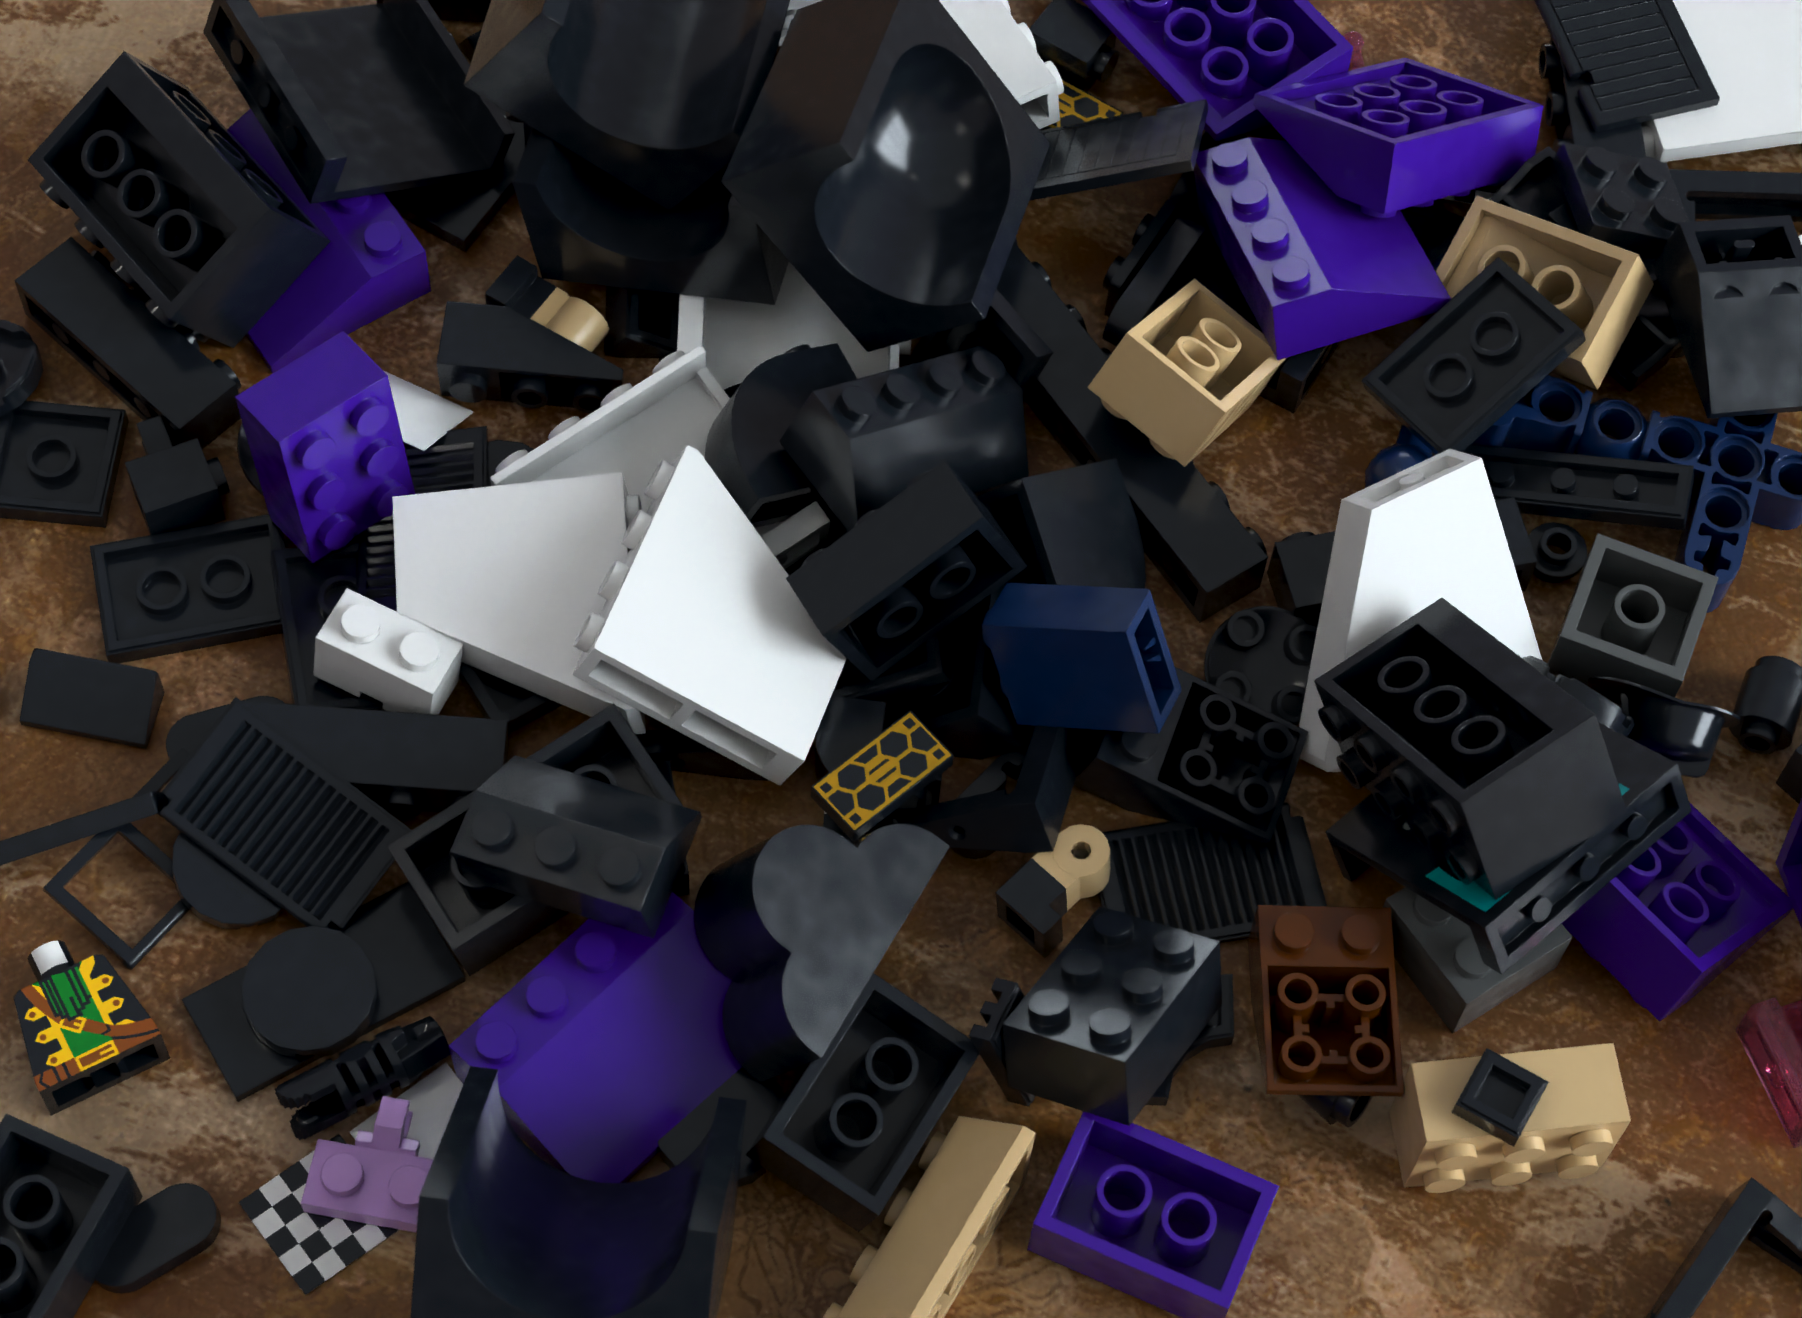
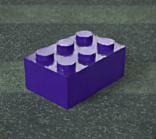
[235,331,415,563]
[1027,1111,1279,1318]

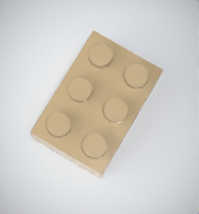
[1087,279,1288,467]
[1389,1043,1631,1193]

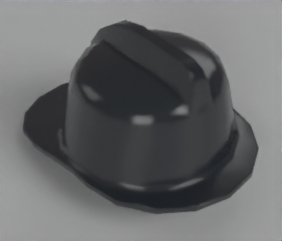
[1588,675,1741,778]

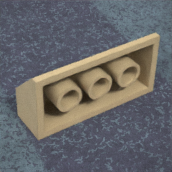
[823,1116,1036,1318]

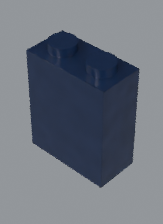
[982,583,1182,734]

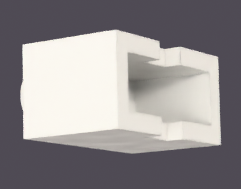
[313,588,463,715]

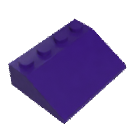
[1082,0,1353,141]
[1253,57,1543,218]
[227,108,431,373]
[1194,137,1451,360]
[1562,802,1794,1022]
[449,891,742,1183]

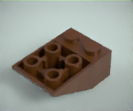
[1248,905,1404,1097]

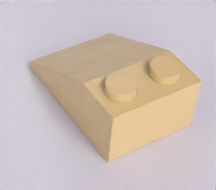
[1436,195,1654,390]

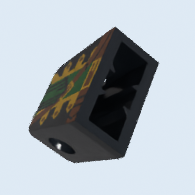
[14,940,171,1116]

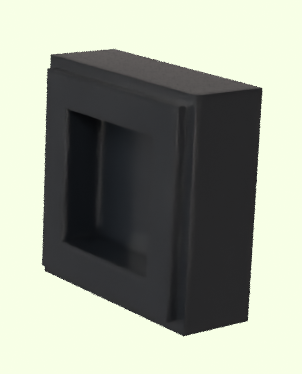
[1451,1048,1549,1147]

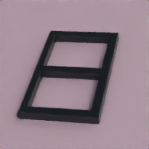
[43,747,191,970]

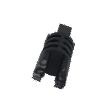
[275,1016,451,1140]

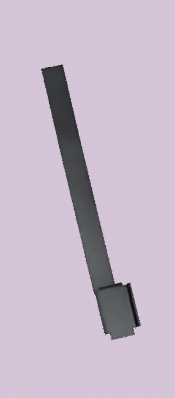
[0,791,171,866]

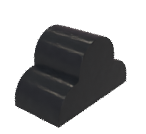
[694,824,950,1082]

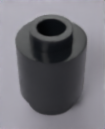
[1729,656,1802,754]

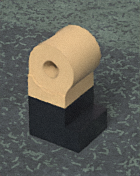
[485,255,609,352]
[995,824,1111,958]

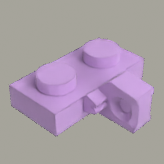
[301,1096,434,1232]

